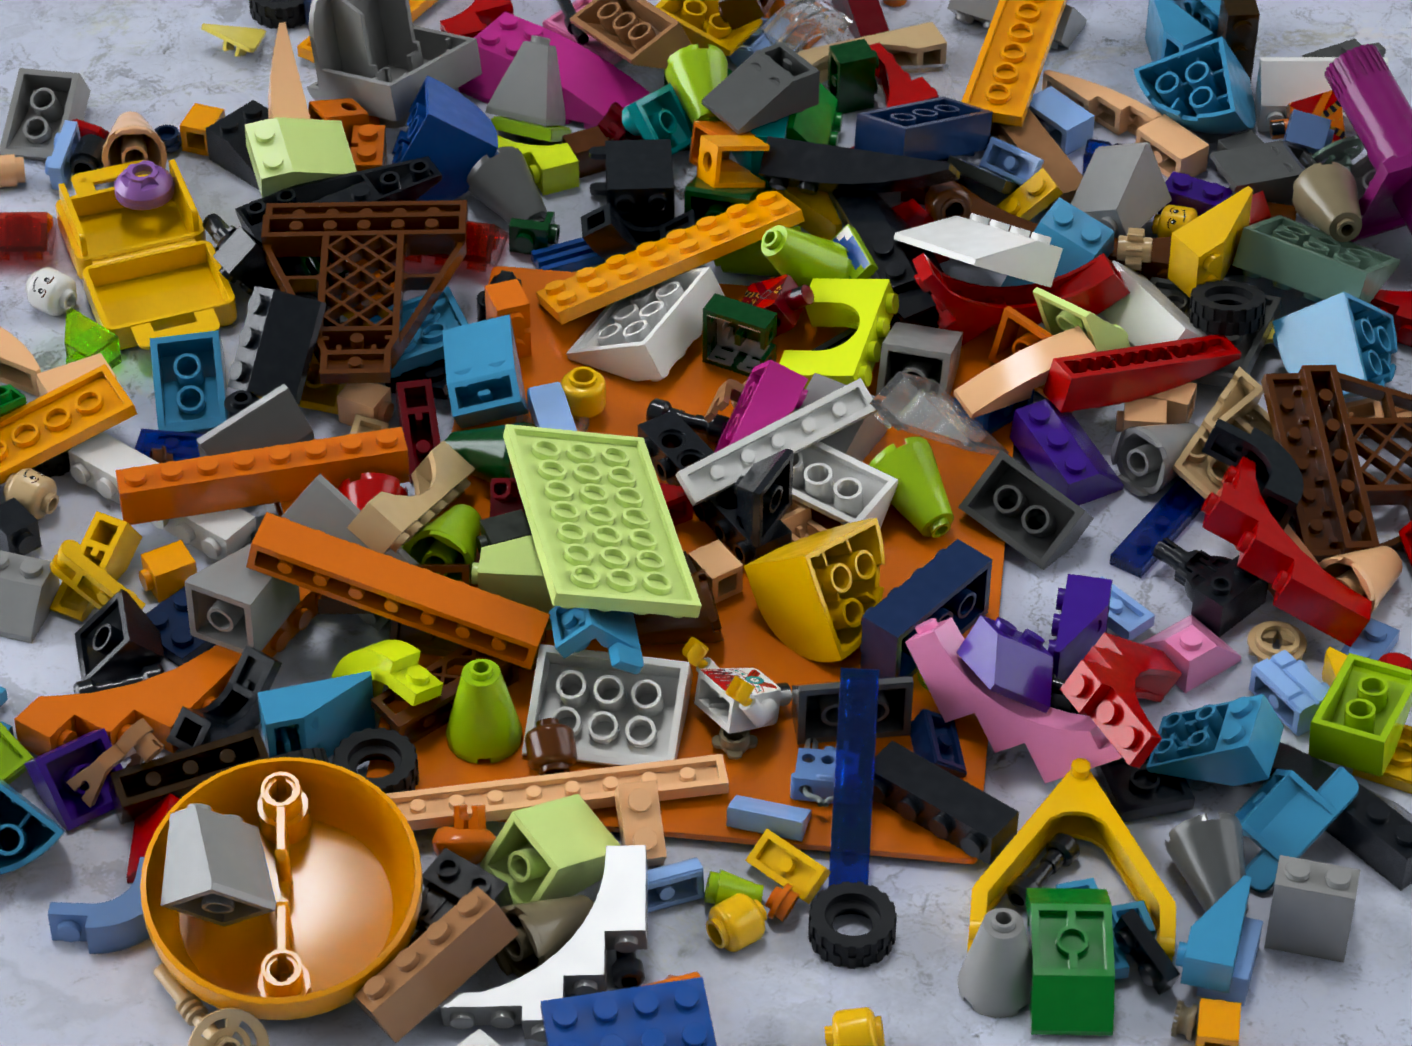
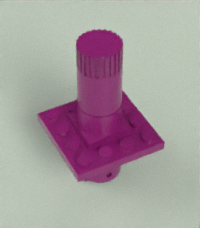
[1324,44,1412,242]

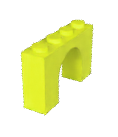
[779,278,899,389]

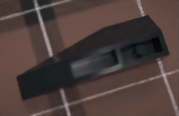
[235,156,443,267]

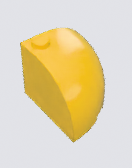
[744,518,885,662]

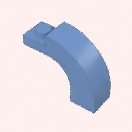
[48,857,150,954]

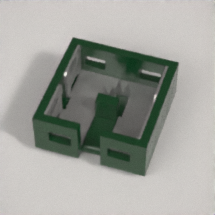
[702,293,777,377]

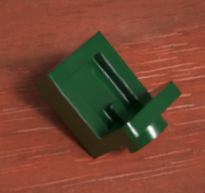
[508,211,560,254]

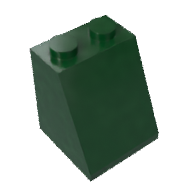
[684,175,767,219]

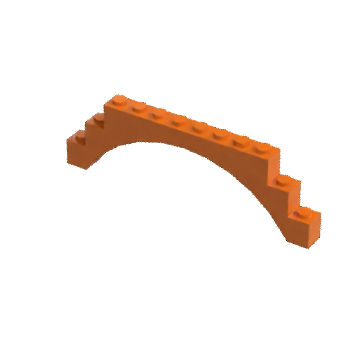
[14,500,322,756]

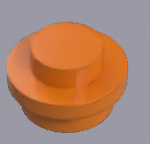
[765,883,800,922]

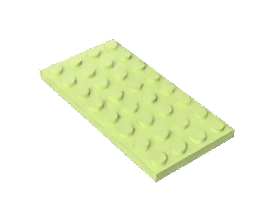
[503,424,702,618]

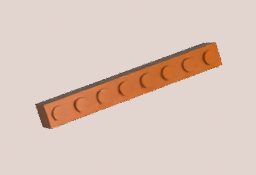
[115,427,410,525]
[246,512,551,670]

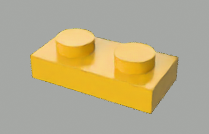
[996,168,1063,221]
[745,828,831,904]

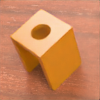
[696,135,770,188]

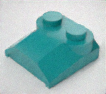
[622,83,693,155]

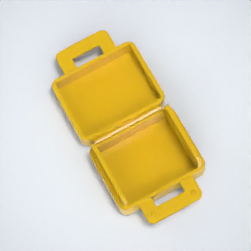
[55,159,237,351]

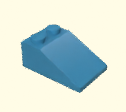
[1001,197,1115,287]
[149,330,227,437]

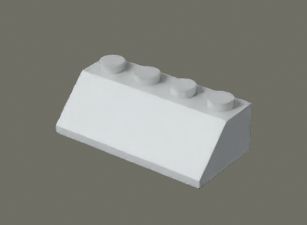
[1254,57,1388,131]

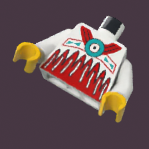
[682,637,792,734]

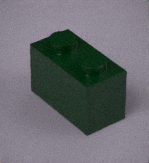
[828,39,879,114]

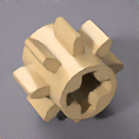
[1117,228,1153,271]

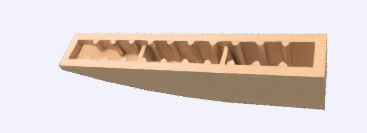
[268,22,310,119]

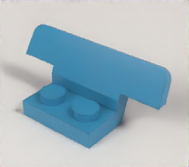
[549,606,644,674]
[1234,766,1359,893]

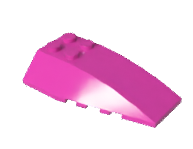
[458,12,650,129]

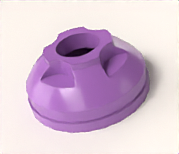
[114,160,175,210]

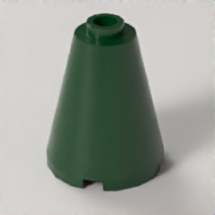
[444,422,537,483]

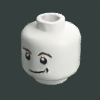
[25,267,77,316]

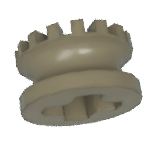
[1171,1000,1199,1041]

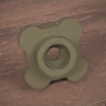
[712,727,758,760]

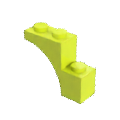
[497,134,579,196]

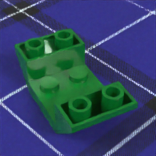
[1026,888,1115,1036]

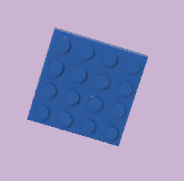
[540,977,717,1046]

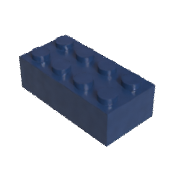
[854,97,993,161]
[860,539,992,679]

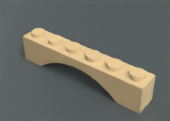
[796,22,947,83]
[347,440,475,554]

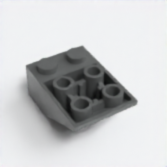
[702,42,820,134]
[1209,140,1317,206]

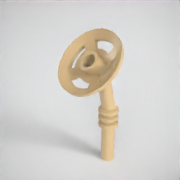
[153,963,269,1046]

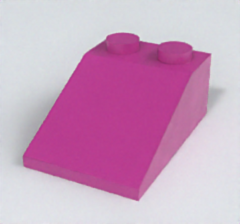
[714,360,808,452]

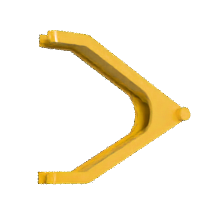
[967,758,1176,963]

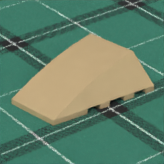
[1173,366,1274,499]

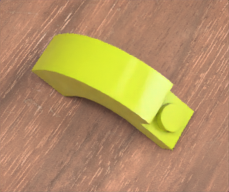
[331,639,444,706]

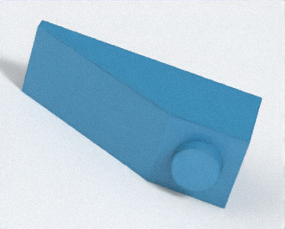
[1175,875,1252,993]

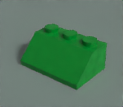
[786,83,843,146]

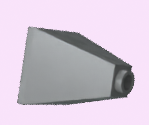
[485,35,566,126]

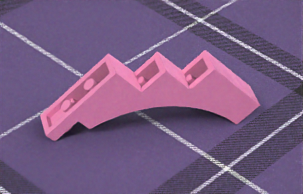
[905,618,1122,784]

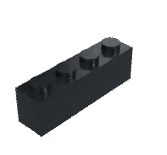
[863,741,1019,865]

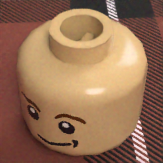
[3,468,59,520]

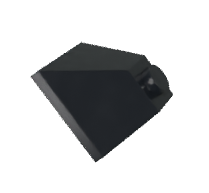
[734,449,794,548]
[74,589,165,683]

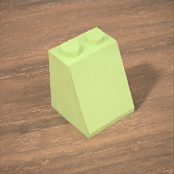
[471,535,555,630]
[480,794,620,904]

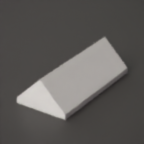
[1098,260,1207,347]
[792,441,898,528]

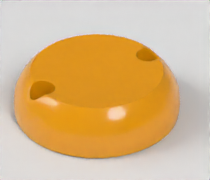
[140,757,423,1020]

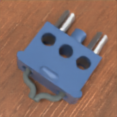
[790,738,861,807]

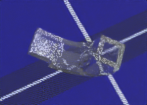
[760,0,853,53]

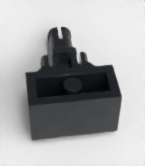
[202,213,295,296]
[1153,537,1268,637]
[408,848,513,947]

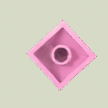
[1140,614,1241,693]

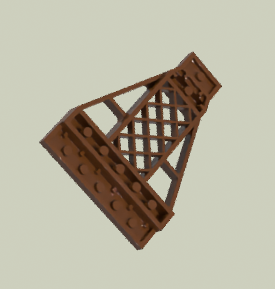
[261,200,468,384]
[1261,365,1412,563]

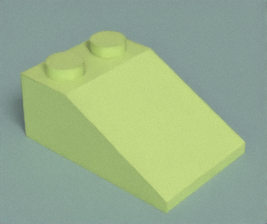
[245,117,357,198]
[1033,287,1130,352]

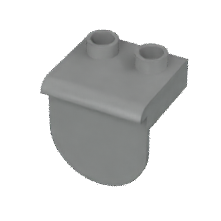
[307,0,482,128]

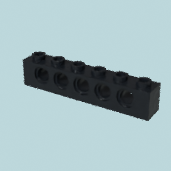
[638,410,792,565]

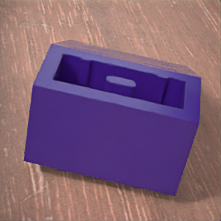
[1048,574,1112,680]

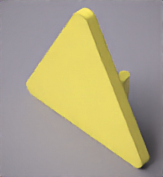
[201,23,266,57]

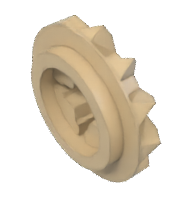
[1247,621,1307,663]

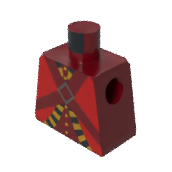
[741,274,814,338]

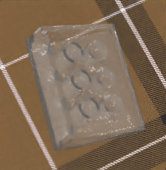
[870,371,1009,456]

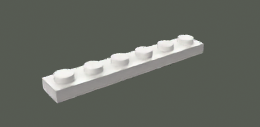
[675,378,878,506]

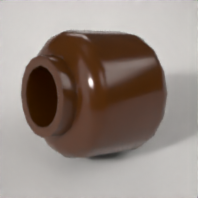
[924,181,972,221]
[525,718,577,775]

